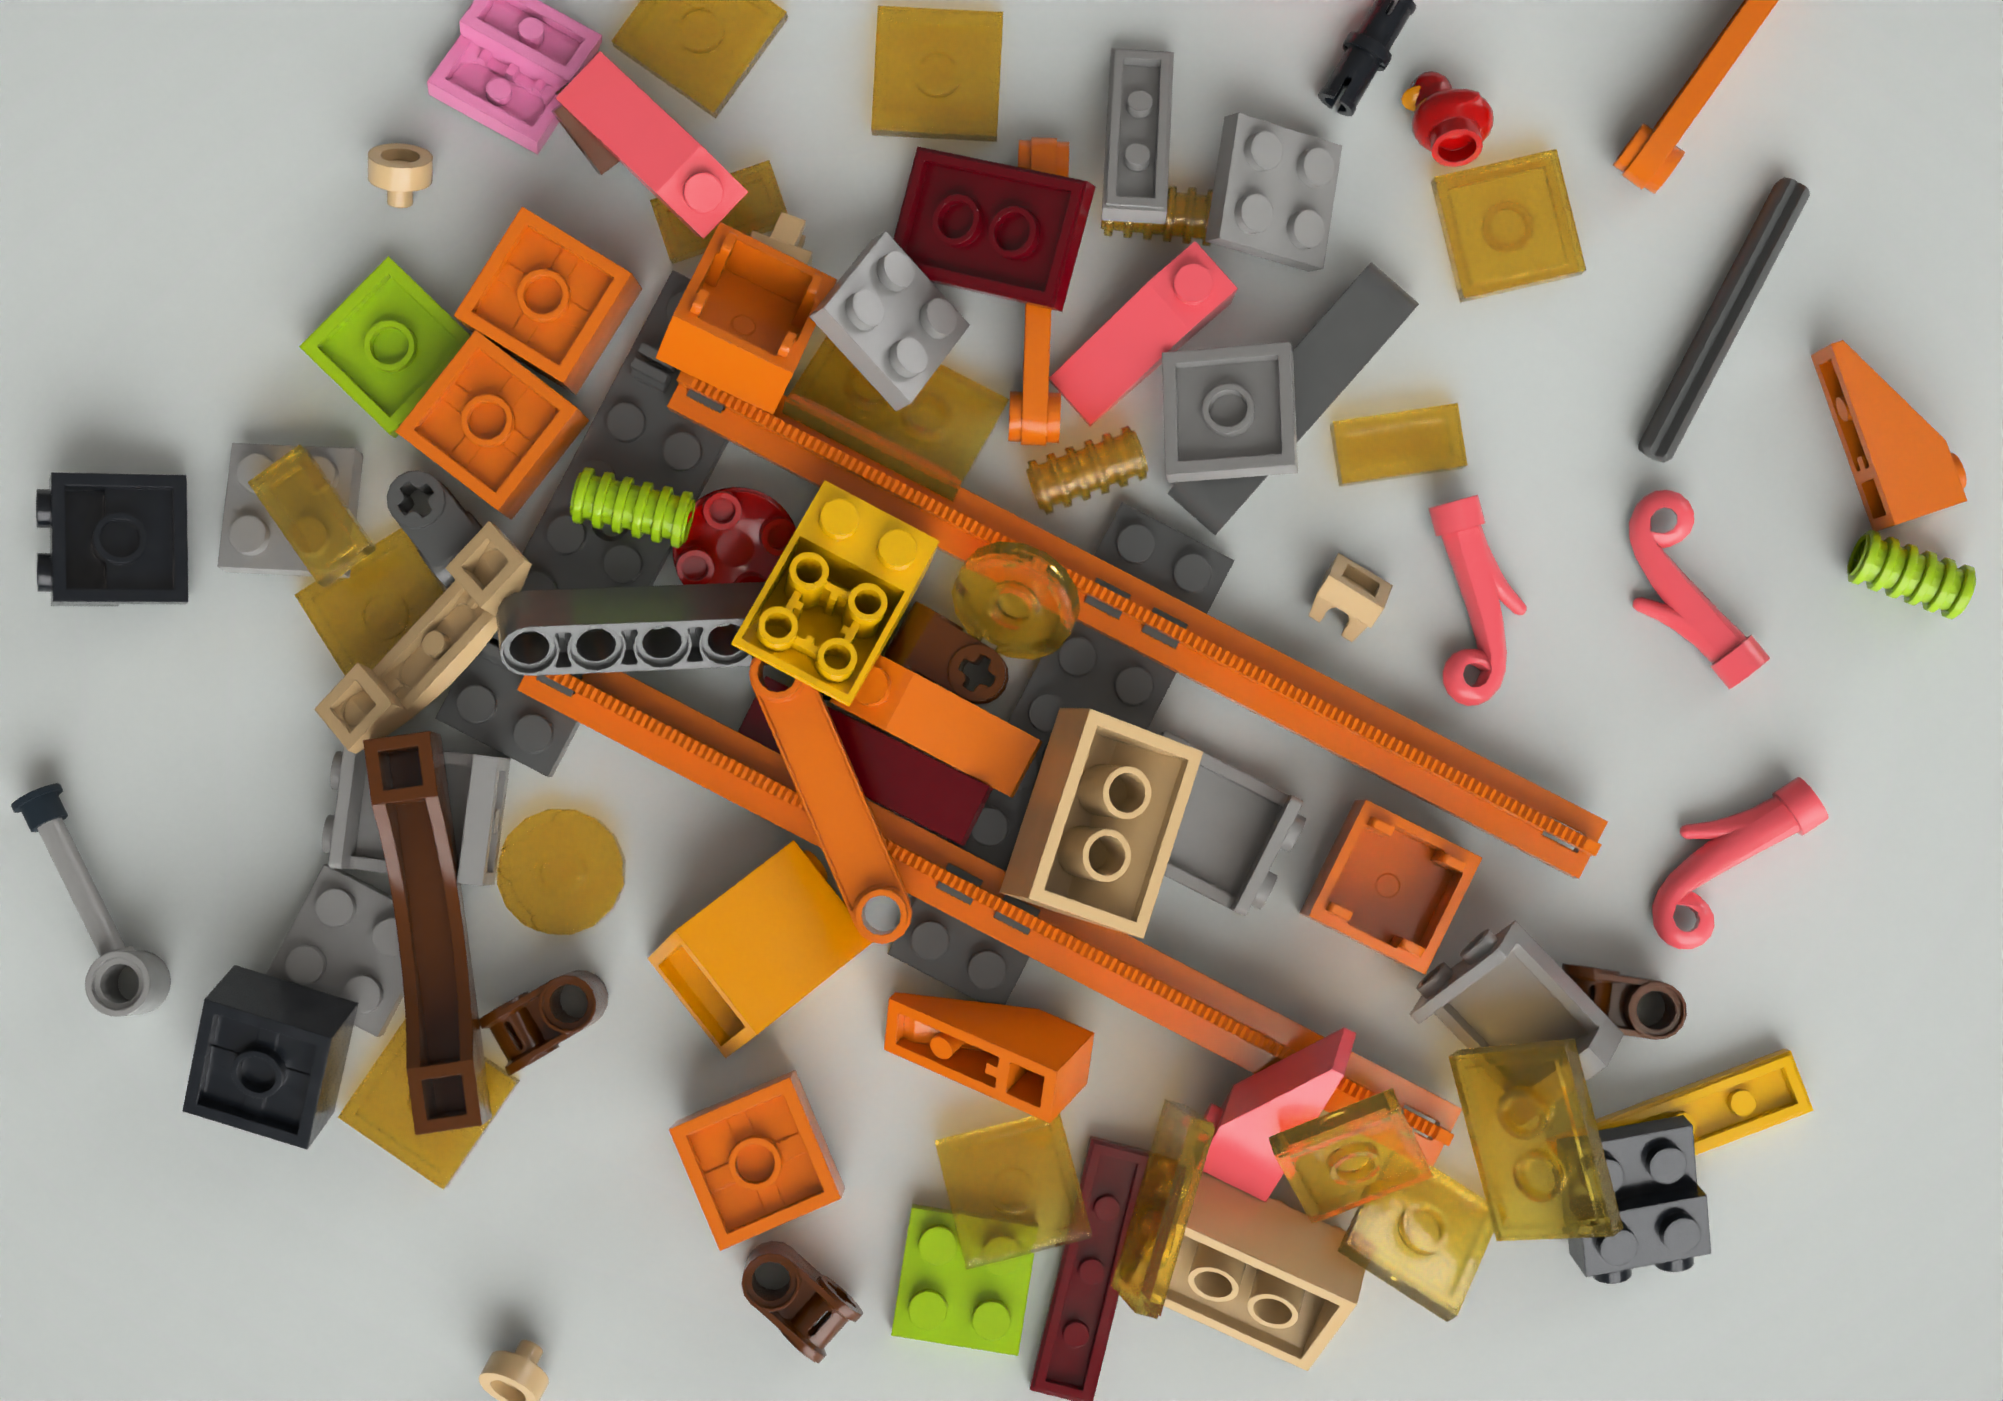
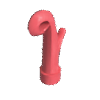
[1629,490,1770,689]
[1428,495,1527,706]
[1652,777,1828,949]

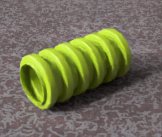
[570,467,695,548]
[1847,530,1976,620]

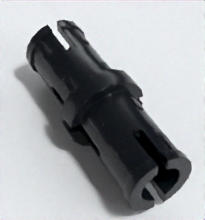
[1318,0,1416,116]

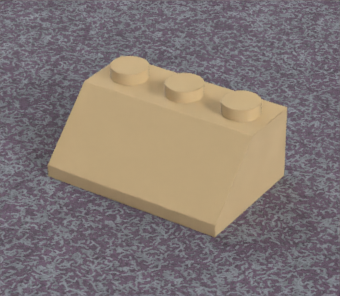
[1000,708,1203,939]
[1133,1164,1371,1371]

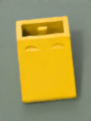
[731,480,940,707]

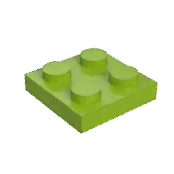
[299,256,471,438]
[891,1204,1038,1356]

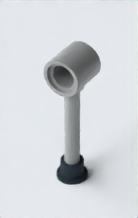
[11,783,171,1017]

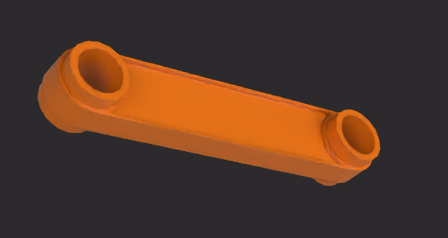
[1613,0,1778,194]
[1008,137,1070,446]
[749,657,913,944]

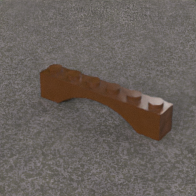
[363,731,492,1135]

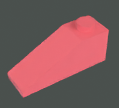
[555,51,748,239]
[1049,241,1238,427]
[1195,1027,1356,1202]

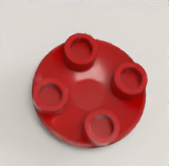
[672,487,796,585]

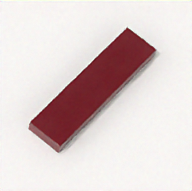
[738,676,993,846]
[1029,1136,1153,1401]

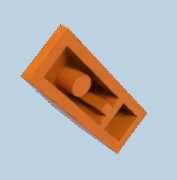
[1811,340,1967,531]
[829,655,1042,798]
[884,992,1095,1123]

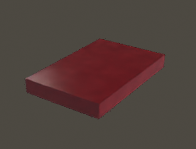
[893,146,1096,312]

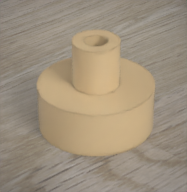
[368,143,433,208]
[479,1340,549,1401]

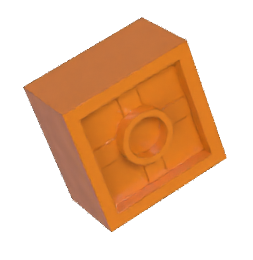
[453,207,642,395]
[656,222,837,415]
[395,330,590,520]
[1300,799,1482,974]
[669,1070,845,1251]

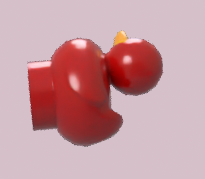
[1401,71,1494,167]

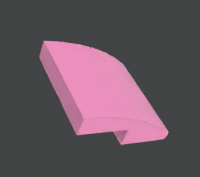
[427,0,602,155]

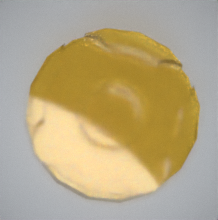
[952,541,1080,660]
[497,809,626,935]

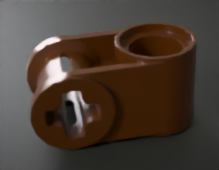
[883,601,1009,704]
[1562,963,1687,1040]
[478,970,608,1076]
[741,1241,863,1363]

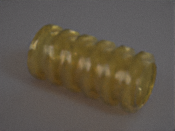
[1101,185,1213,246]
[1026,425,1149,515]

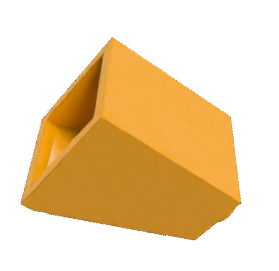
[647,840,873,1058]

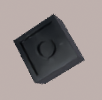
[182,965,358,1150]

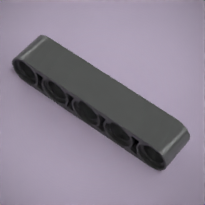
[1167,262,1419,535]
[496,582,770,676]

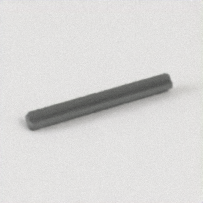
[1638,177,1810,463]

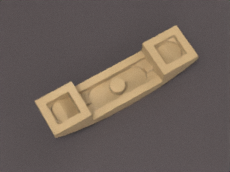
[314,521,532,754]

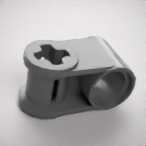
[387,471,483,589]

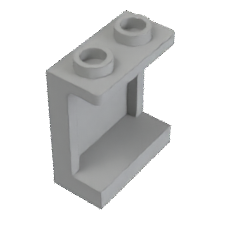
[1160,730,1306,916]
[322,746,511,886]
[1409,920,1624,1130]

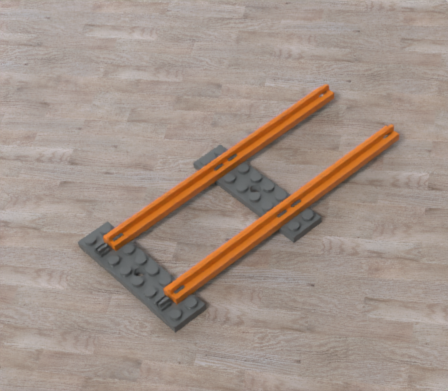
[435,270,1608,1167]

